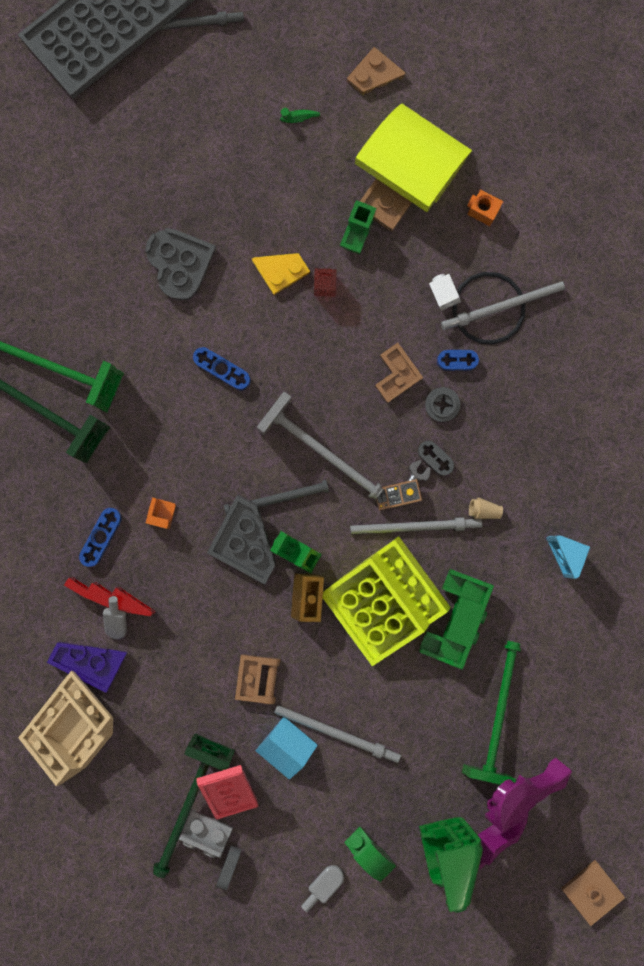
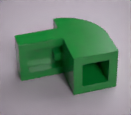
[340,200,377,255]
[270,531,322,573]
[344,827,396,882]

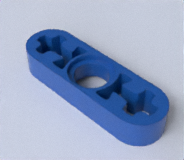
[193,347,250,390]
[79,508,122,567]

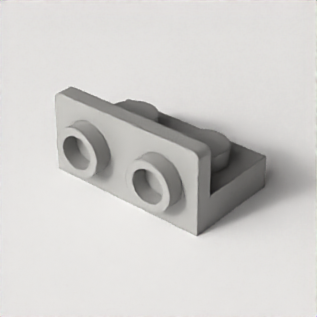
[179,809,233,858]

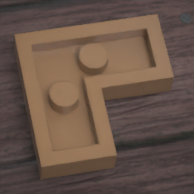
[375,343,423,404]

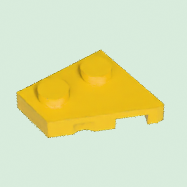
[252,253,310,295]

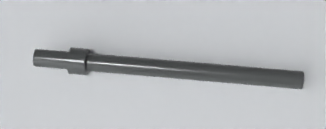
[159,11,244,30]

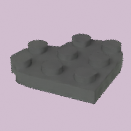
[145,228,216,301]

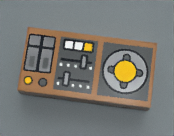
[377,479,423,510]

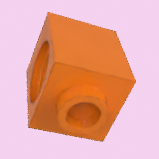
[467,189,504,226]

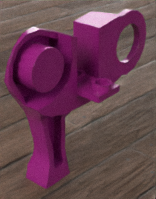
[478,758,572,871]

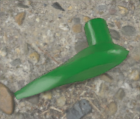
[280,108,320,123]

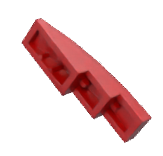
[64,577,156,616]

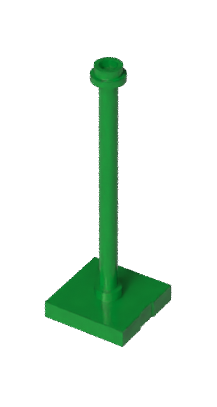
[0,341,124,413]
[462,641,521,785]

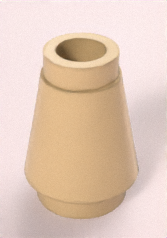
[469,498,503,519]

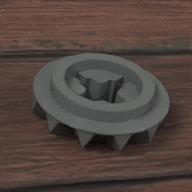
[425,387,460,422]

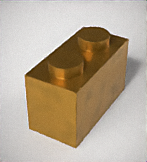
[291,573,324,622]

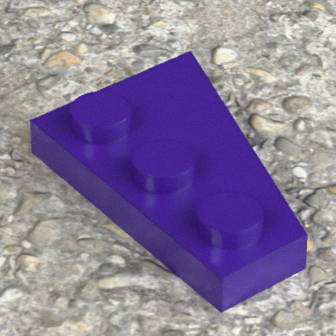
[47,642,128,693]

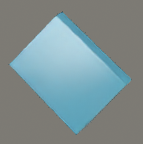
[546,535,590,579]
[255,717,318,779]

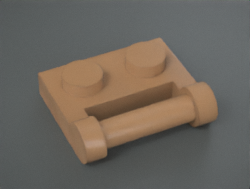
[235,654,281,704]

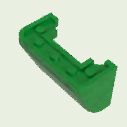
[419,817,483,913]

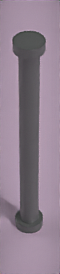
[224,480,329,515]

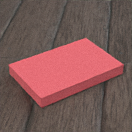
[197,765,259,819]

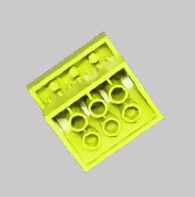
[355,103,472,212]
[322,536,451,666]

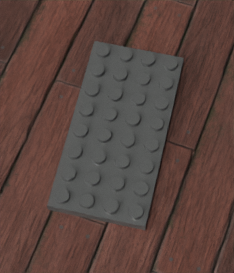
[18,0,195,99]

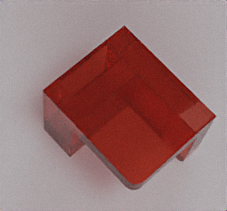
[314,268,337,297]

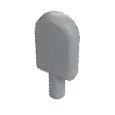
[103,596,127,639]
[301,865,344,912]

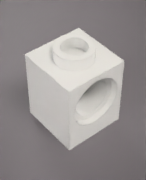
[429,274,461,311]

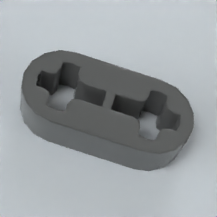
[418,441,454,476]
[216,845,242,891]

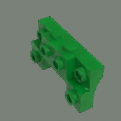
[418,569,494,670]

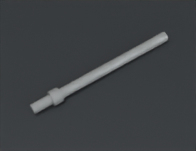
[441,282,565,330]
[350,517,482,534]
[274,705,401,763]

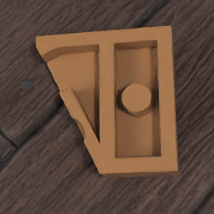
[347,47,406,95]

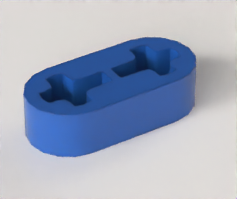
[437,350,479,371]

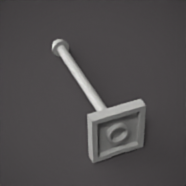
[257,392,383,499]

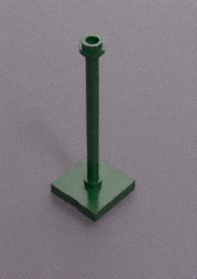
[0,379,110,463]
[153,733,235,878]

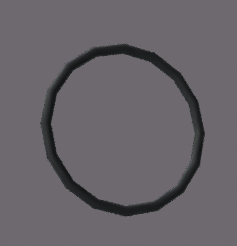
[452,272,526,344]

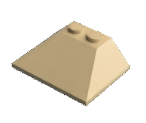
[18,671,113,786]

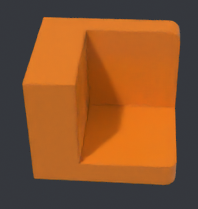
[145,497,176,529]

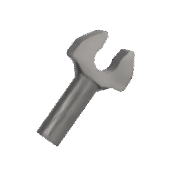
[407,460,430,481]

